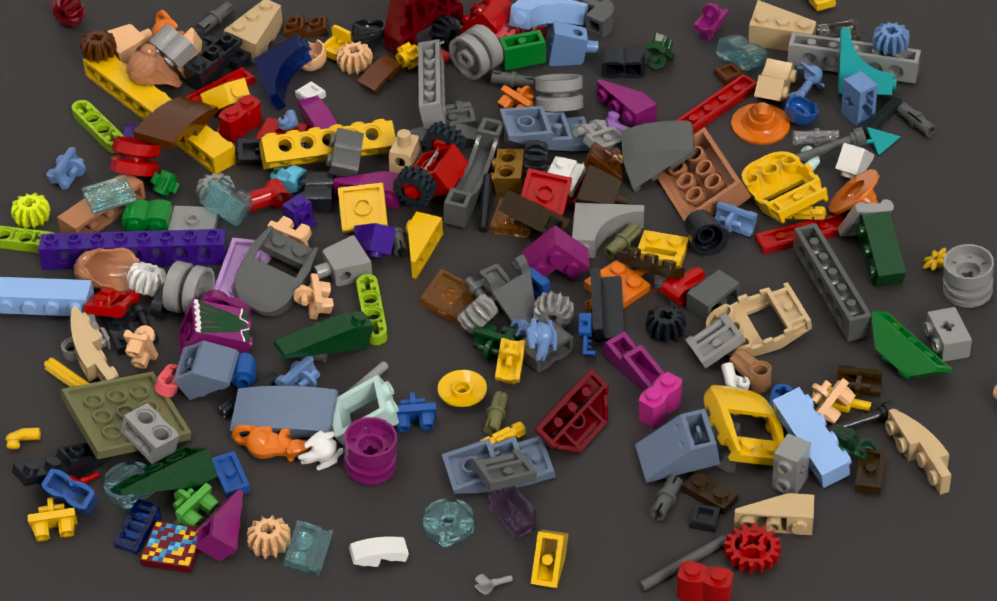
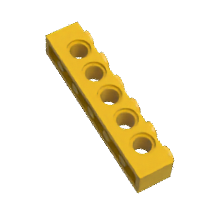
[259,119,396,170]

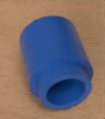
[231,353,257,388]

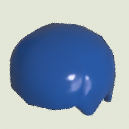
[784,95,819,126]

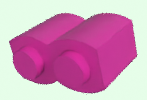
[639,372,682,428]

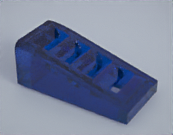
[114,499,162,554]

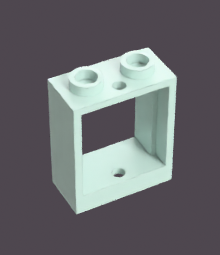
[332,375,399,446]

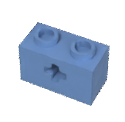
[841,71,878,127]

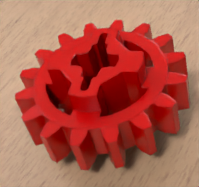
[724,523,781,575]

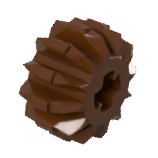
[80,29,117,63]

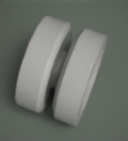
[449,24,503,80]
[535,74,584,112]
[162,261,215,315]

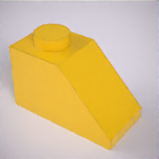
[200,78,250,112]
[531,530,569,588]

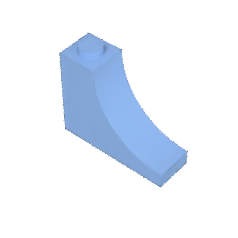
[509,0,588,30]

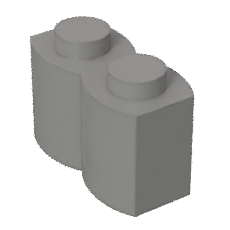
[149,23,198,69]

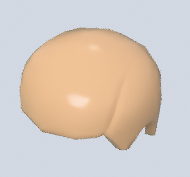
[295,39,327,71]

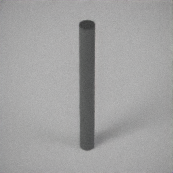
[638,535,726,592]

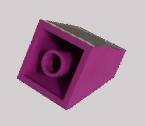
[178,299,253,358]

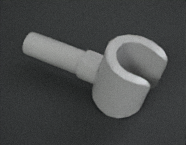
[474,574,513,595]

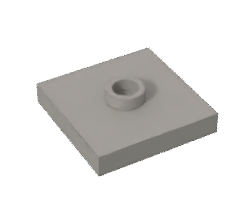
[168,206,220,230]

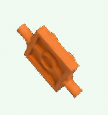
[584,260,651,310]

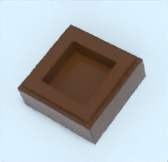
[714,62,744,86]

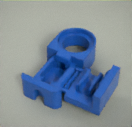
[579,313,596,356]

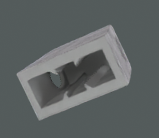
[313,235,372,286]

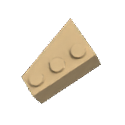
[224,0,283,65]

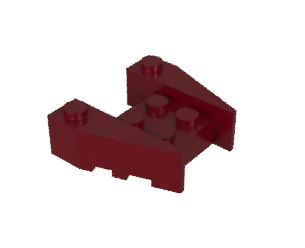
[384,0,464,56]

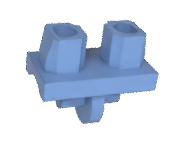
[46,147,86,190]
[715,201,757,237]
[275,356,320,387]

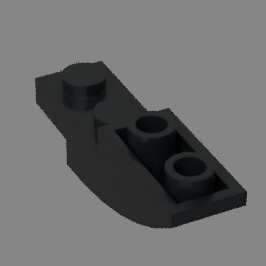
[11,443,113,490]

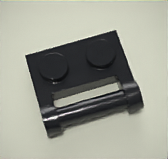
[104,304,159,355]

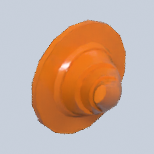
[731,102,790,145]
[828,169,879,215]

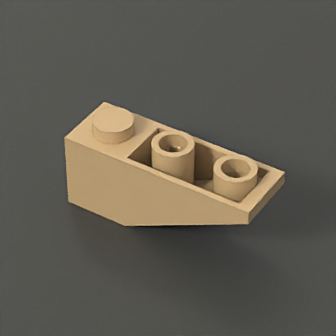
[734,493,814,535]

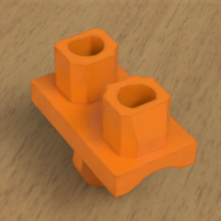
[497,85,535,109]

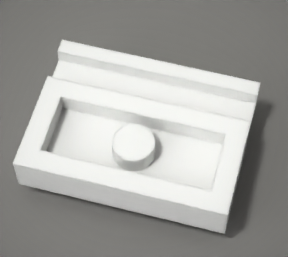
[548,156,587,198]

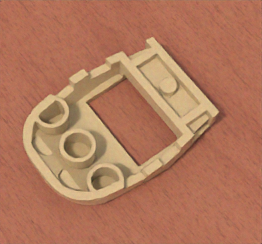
[706,282,812,356]

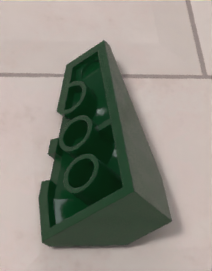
[274,311,374,359]

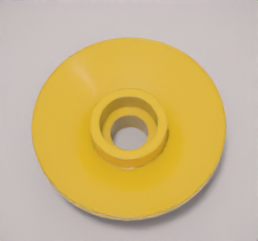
[438,370,487,407]

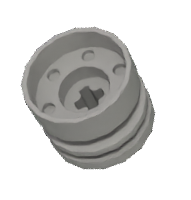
[943,244,994,308]

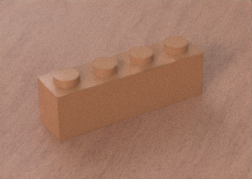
[57,173,146,233]

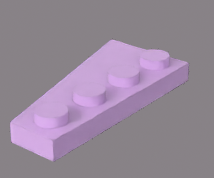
[213,238,273,298]

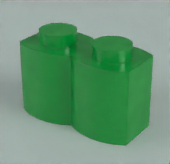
[122,199,173,232]

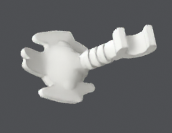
[298,425,344,470]

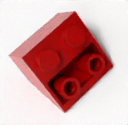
[460,0,513,34]

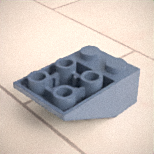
[635,408,720,483]

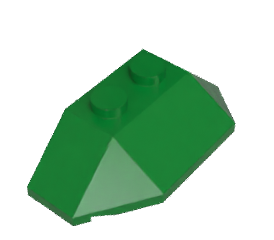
[871,311,952,379]

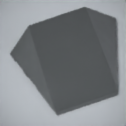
[621,120,695,193]

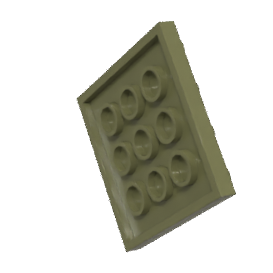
[61,371,191,459]

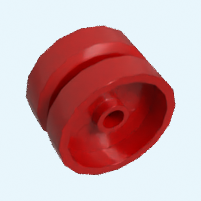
[110,136,162,177]

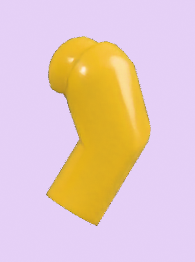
[5,428,41,449]

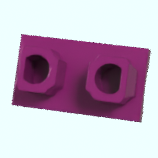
[693,3,729,41]

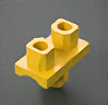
[495,338,526,384]
[28,497,78,542]

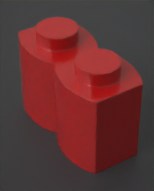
[219,94,263,143]
[677,561,734,601]

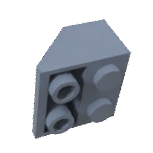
[173,340,239,400]

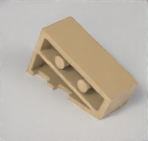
[748,0,816,51]

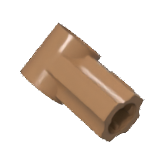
[729,348,772,394]

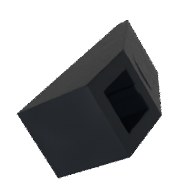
[184,32,243,90]

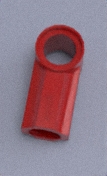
[242,179,291,213]
[660,267,706,306]

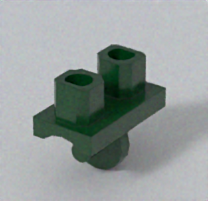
[645,33,675,70]
[473,323,517,361]

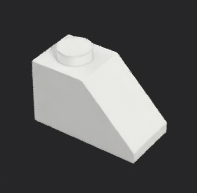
[835,143,874,179]

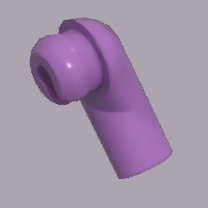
[605,111,630,132]

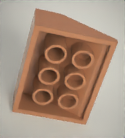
[657,127,752,222]

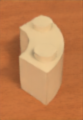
[754,58,797,102]

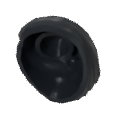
[352,19,386,49]

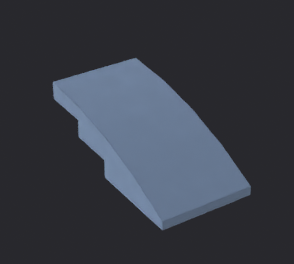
[500,106,590,151]
[230,386,338,439]
[442,436,556,494]

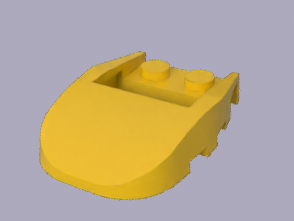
[742,151,828,223]
[703,385,784,466]

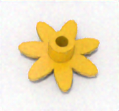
[923,248,947,271]

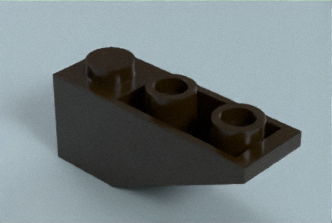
[499,189,571,233]

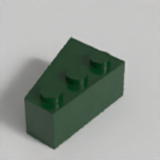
[855,211,906,287]

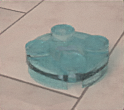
[103,462,154,509]
[423,498,474,547]

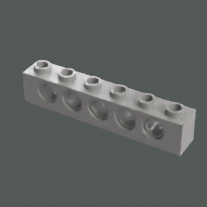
[787,32,921,84]
[418,39,446,129]

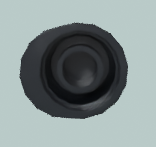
[684,209,729,255]

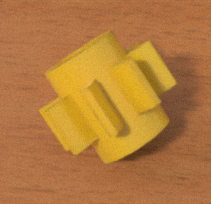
[396,42,418,70]

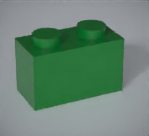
[499,30,546,71]

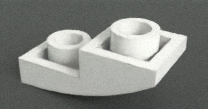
[349,537,409,567]

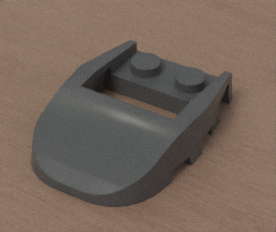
[232,225,318,316]

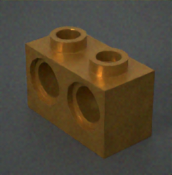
[491,149,525,195]

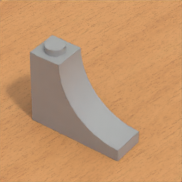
[572,203,644,258]

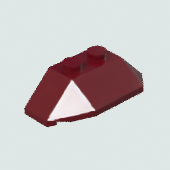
[534,368,609,454]

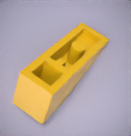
[406,211,443,279]

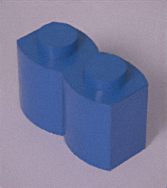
[41,469,99,515]

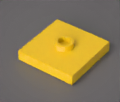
[338,182,388,233]

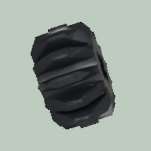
[428,15,463,52]
[524,140,548,176]
[645,304,686,343]

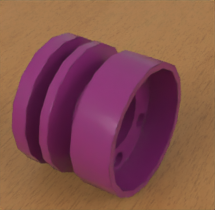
[344,417,397,485]

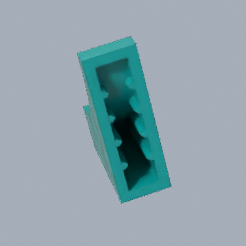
[838,28,897,95]

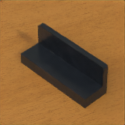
[590,268,625,342]

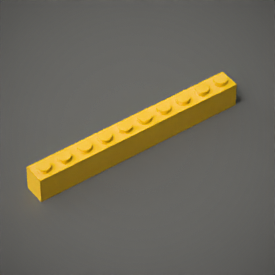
[83,55,236,175]

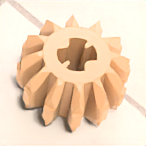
[336,41,373,75]
[247,515,291,560]

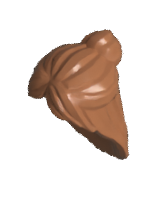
[126,43,182,88]
[74,247,140,292]

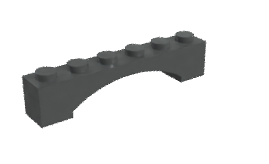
[443,117,505,228]

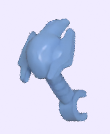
[788,61,825,98]
[511,318,557,362]

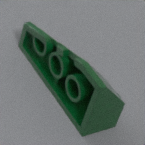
[110,445,218,496]

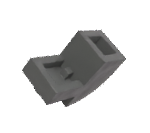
[579,0,614,39]

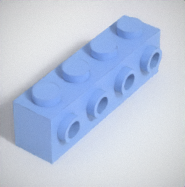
[0,277,94,316]
[773,387,852,488]

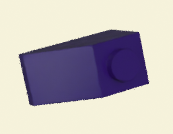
[354,223,396,259]

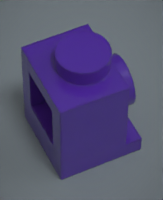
[282,194,317,230]

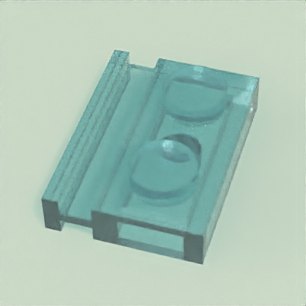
[82,175,137,215]
[283,520,333,576]

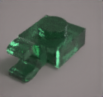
[831,424,877,459]

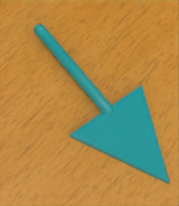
[850,127,901,156]

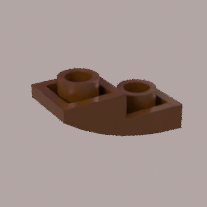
[284,14,329,38]
[358,55,402,94]

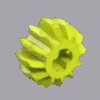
[11,193,50,229]

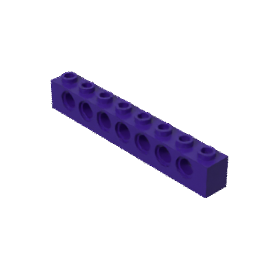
[38,229,228,270]

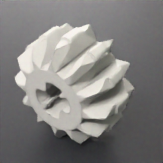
[126,262,167,297]

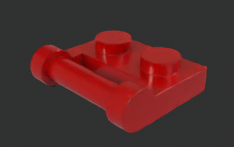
[84,287,141,318]

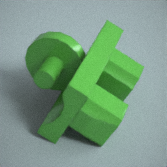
[173,483,219,527]

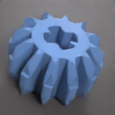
[872,21,910,56]

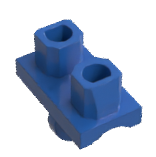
[395,391,437,433]

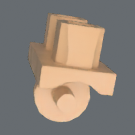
[268,216,312,247]
[293,273,334,320]
[124,326,158,369]
[811,378,856,425]

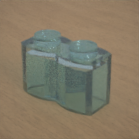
[715,34,768,70]
[199,177,254,226]

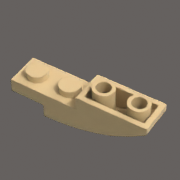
[71,306,119,382]
[885,409,951,495]

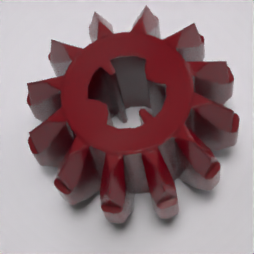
[49,0,86,28]

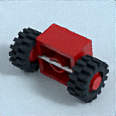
[393,121,469,208]

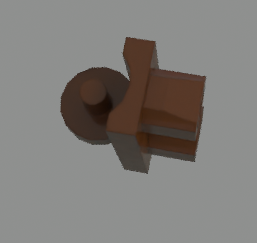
[584,141,625,180]

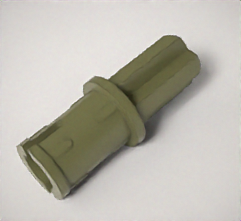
[603,223,641,260]
[483,391,508,436]

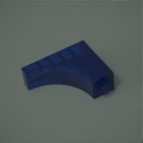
[254,33,313,110]

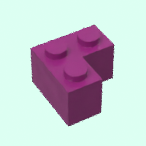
[522,225,590,280]

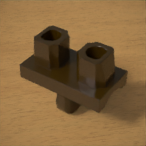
[837,365,883,397]

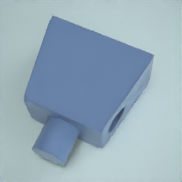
[547,21,598,66]

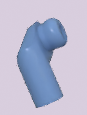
[278,110,298,131]

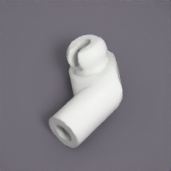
[721,362,750,390]

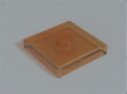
[419,268,476,325]

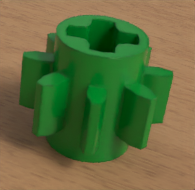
[150,169,180,197]

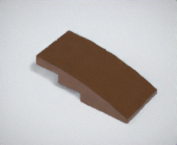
[133,96,218,149]

